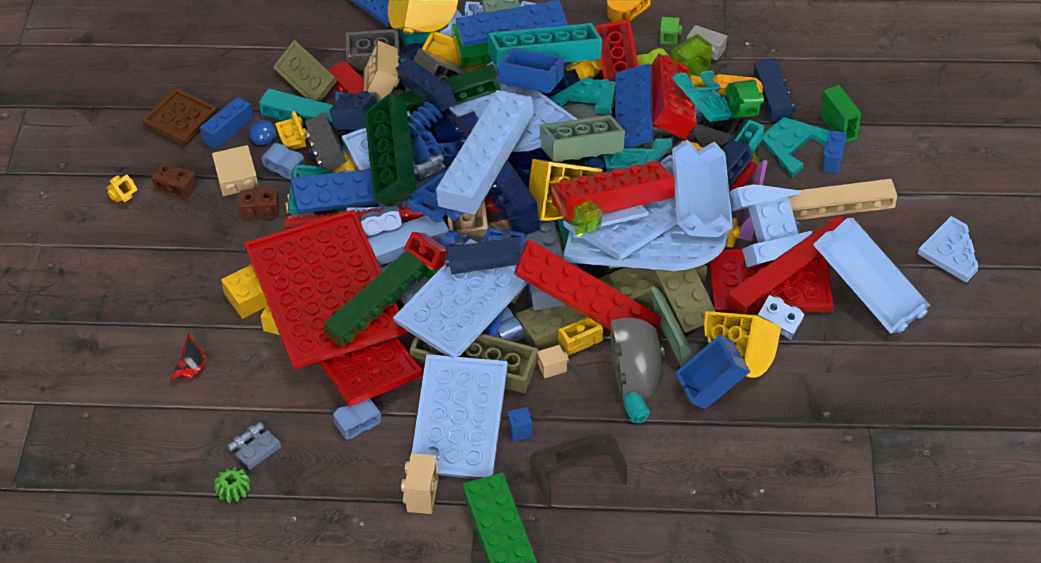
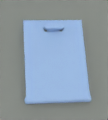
[593,205,648,226]

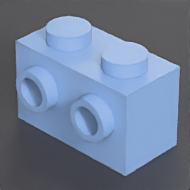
[758,295,805,340]

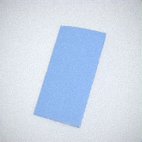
[366,216,449,266]

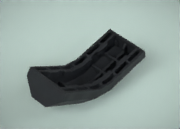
[693,96,748,149]

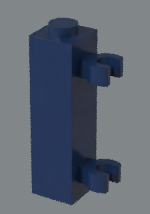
[445,229,521,274]

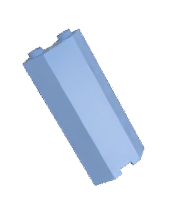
[672,140,733,237]
[813,218,930,334]

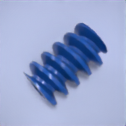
[408,101,443,140]

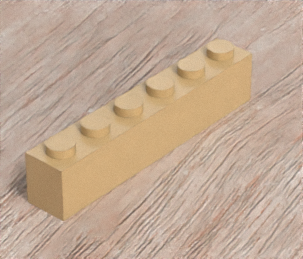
[789,179,897,220]

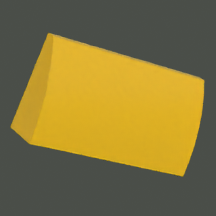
[422,31,488,71]

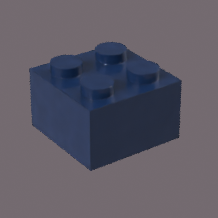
[329,91,378,130]

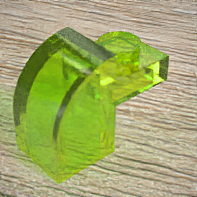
[564,201,602,236]

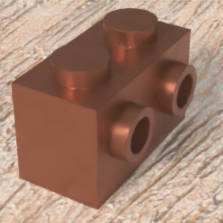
[152,163,198,200]
[239,188,279,219]

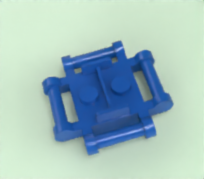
[409,171,484,223]

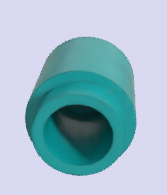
[623,392,650,423]

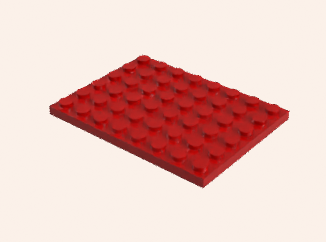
[244,209,408,370]

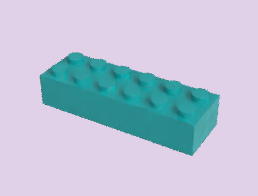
[488,23,602,69]

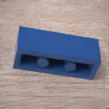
[200,97,254,150]

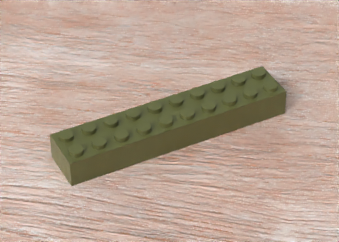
[516,264,707,351]

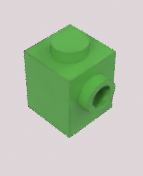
[660,17,682,45]

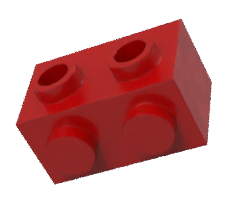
[404,232,448,270]

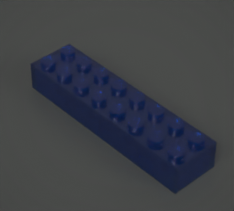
[452,111,540,235]

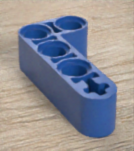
[412,130,465,168]

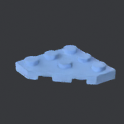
[918,216,979,283]

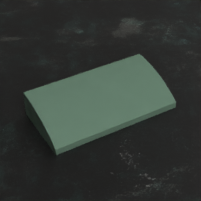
[650,286,695,367]

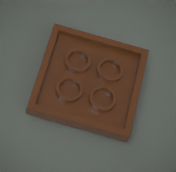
[142,88,218,145]

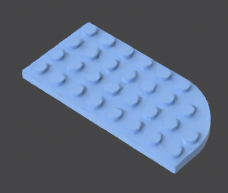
[446,61,577,152]
[563,155,677,261]
[564,224,728,271]

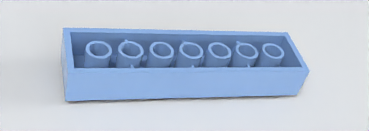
[436,90,534,215]

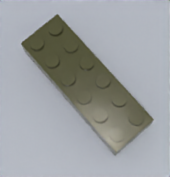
[410,333,538,394]

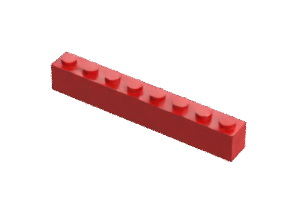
[727,215,845,315]

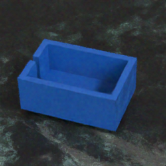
[499,48,564,93]
[675,335,750,409]

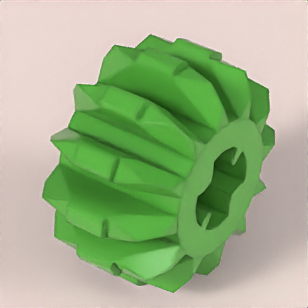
[214,467,250,504]

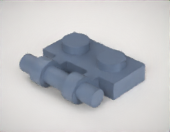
[414,154,445,182]
[227,422,281,470]

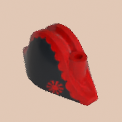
[170,332,206,380]

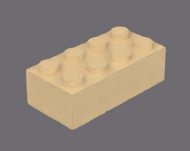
[363,41,400,101]

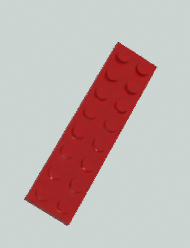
[513,239,662,331]

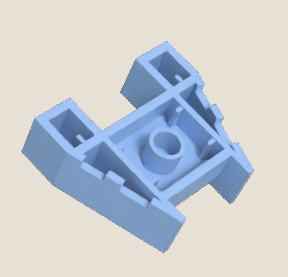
[729,184,812,268]

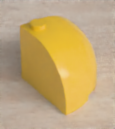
[388,0,458,34]
[529,159,603,221]
[704,311,781,378]

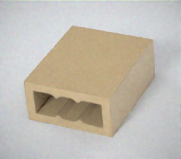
[212,145,259,196]

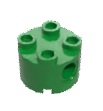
[725,79,764,118]

